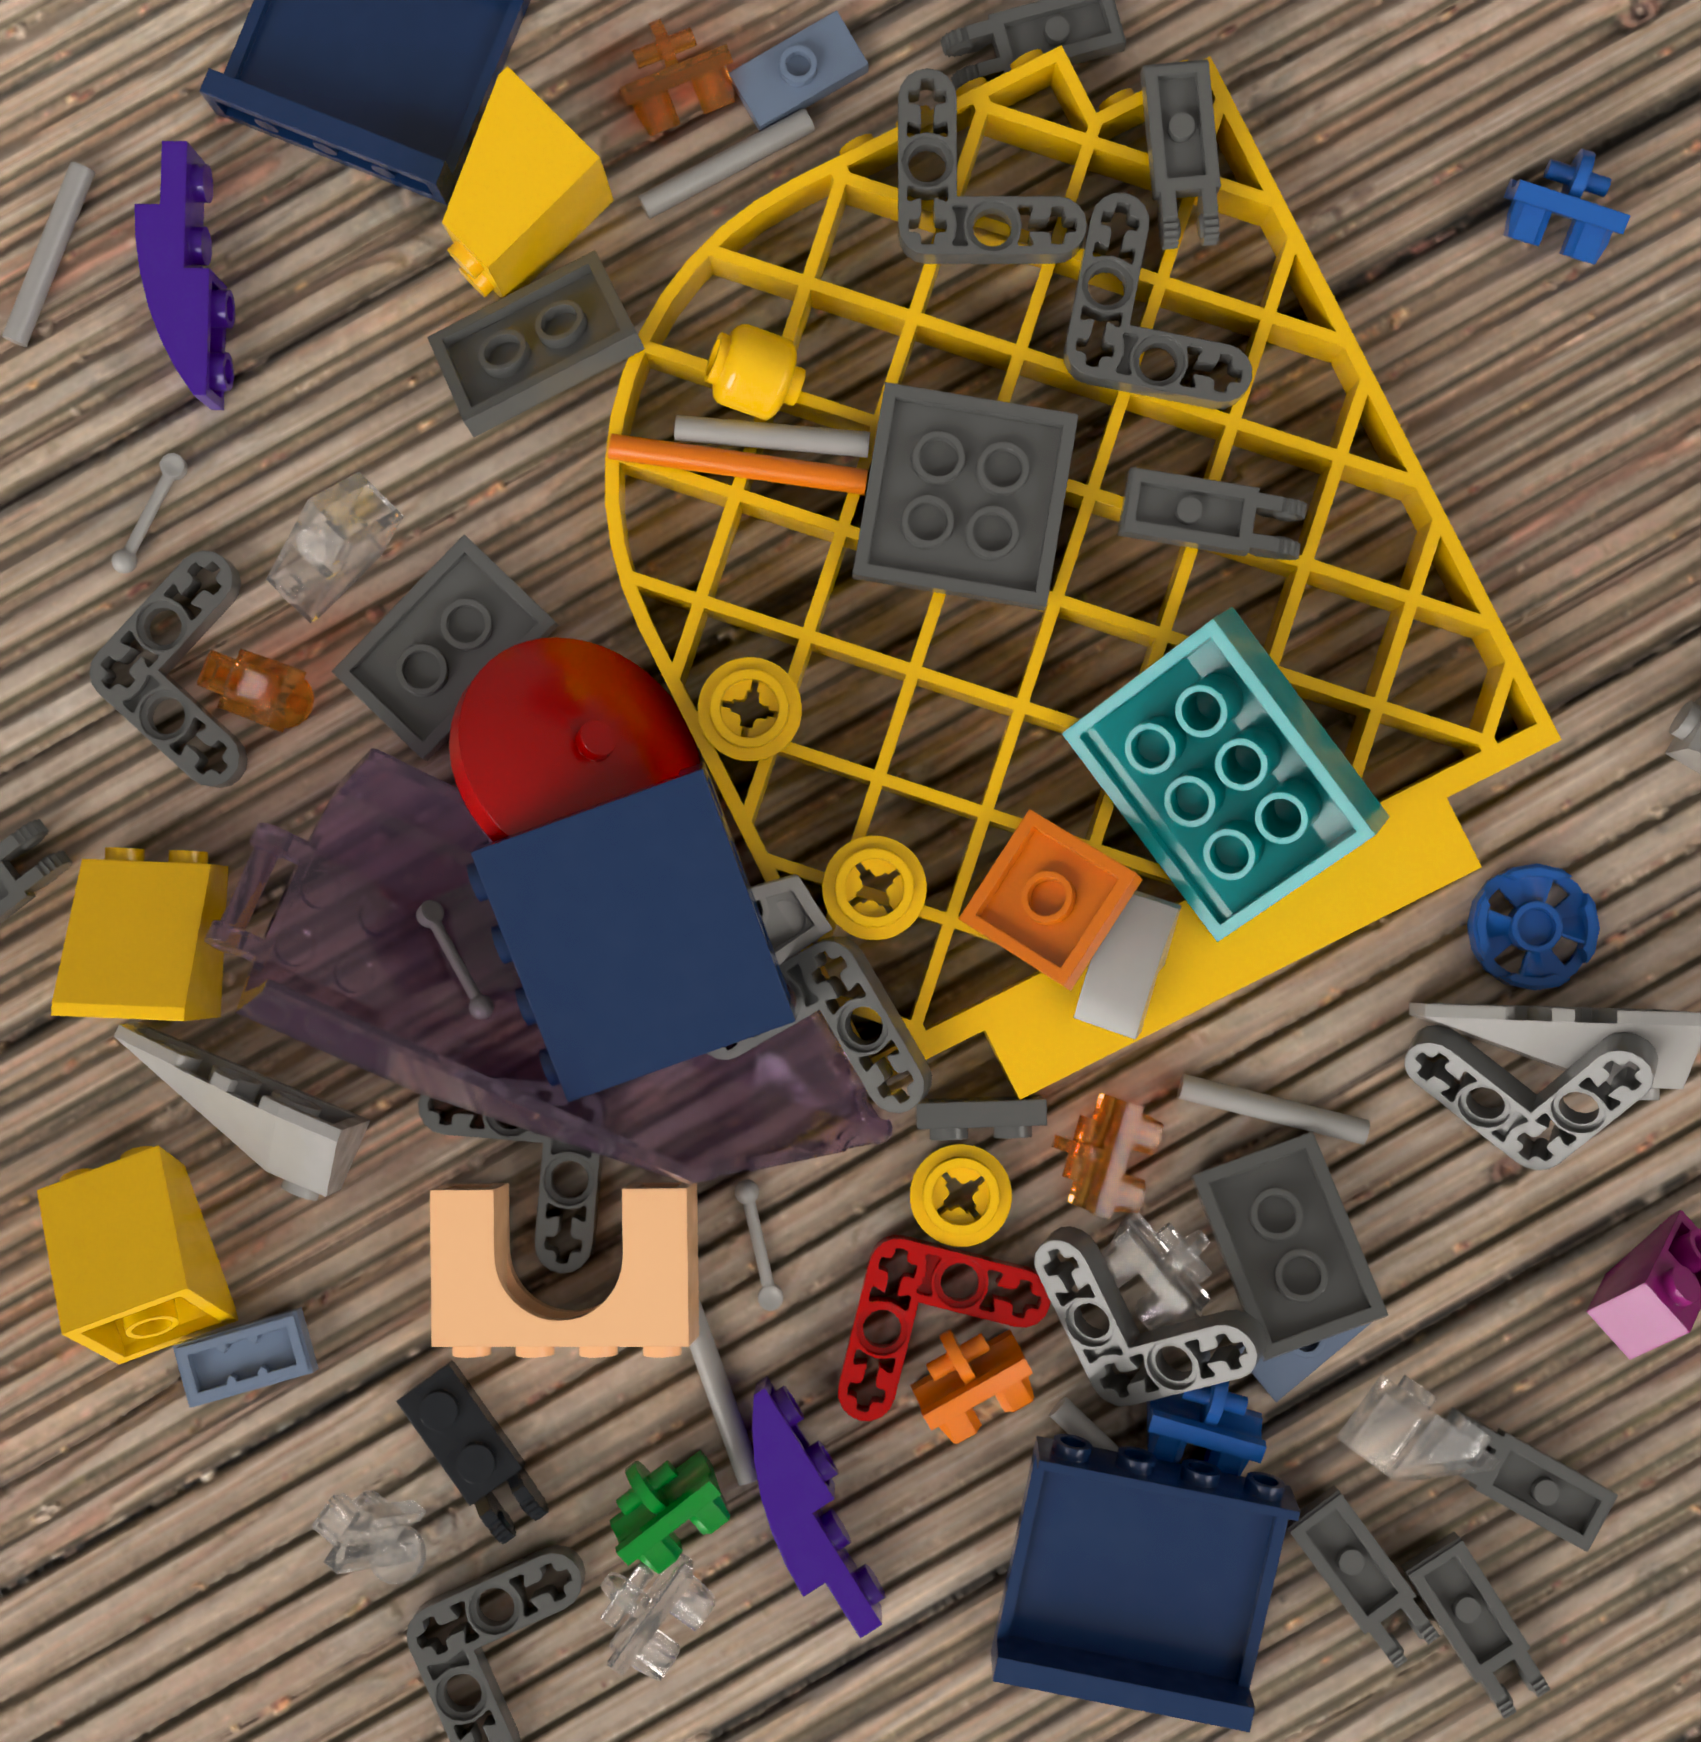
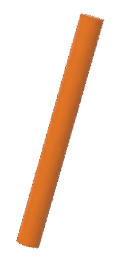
[608,433,868,495]

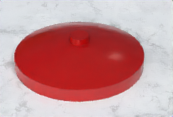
[449,637,700,841]

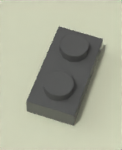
[915,1095,1047,1141]

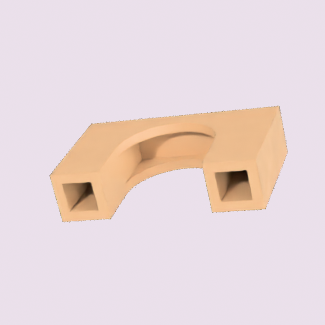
[430,1182,699,1358]

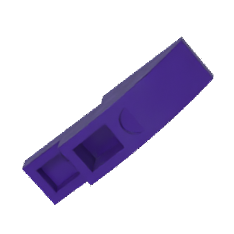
[134,141,235,410]
[752,1376,886,1639]

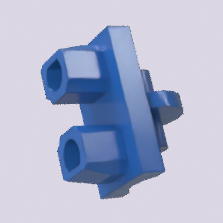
[1503,148,1631,265]
[1146,1381,1267,1476]

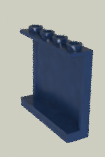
[199,0,531,205]
[466,762,796,1102]
[991,1434,1300,1732]

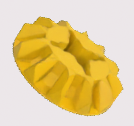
[698,657,802,761]
[822,836,927,940]
[910,1143,1012,1247]

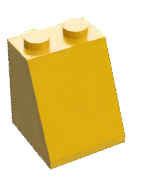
[442,66,614,298]
[51,847,229,1021]
[37,1145,238,1365]

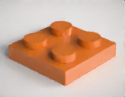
[958,809,1143,991]

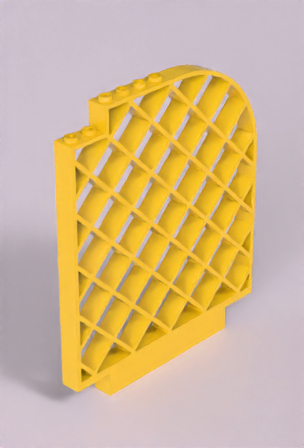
[605,45,1562,1100]

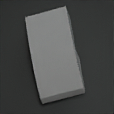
[1073,891,1181,1039]

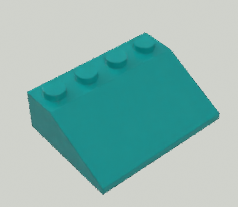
[1062,607,1390,942]

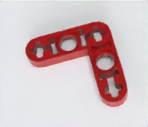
[838,1235,1051,1421]

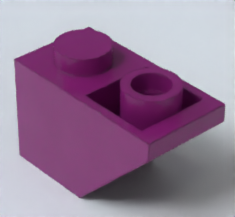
[1586,1210,1701,1360]

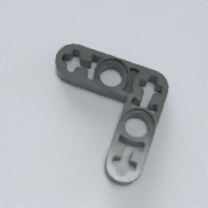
[898,68,1087,264]
[1064,193,1252,409]
[89,550,248,788]
[707,936,932,1113]
[1404,1025,1659,1170]
[418,1075,606,1273]
[1034,1226,1267,1406]
[406,1545,586,1742]

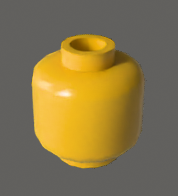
[704,324,806,420]

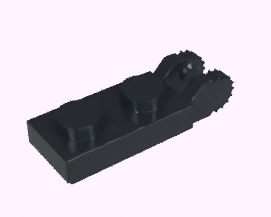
[396,1360,549,1545]

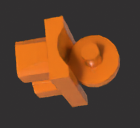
[910,1329,1035,1444]

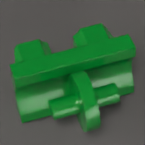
[609,1450,730,1574]

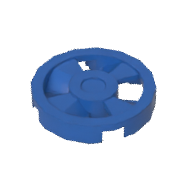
[1467,863,1600,991]

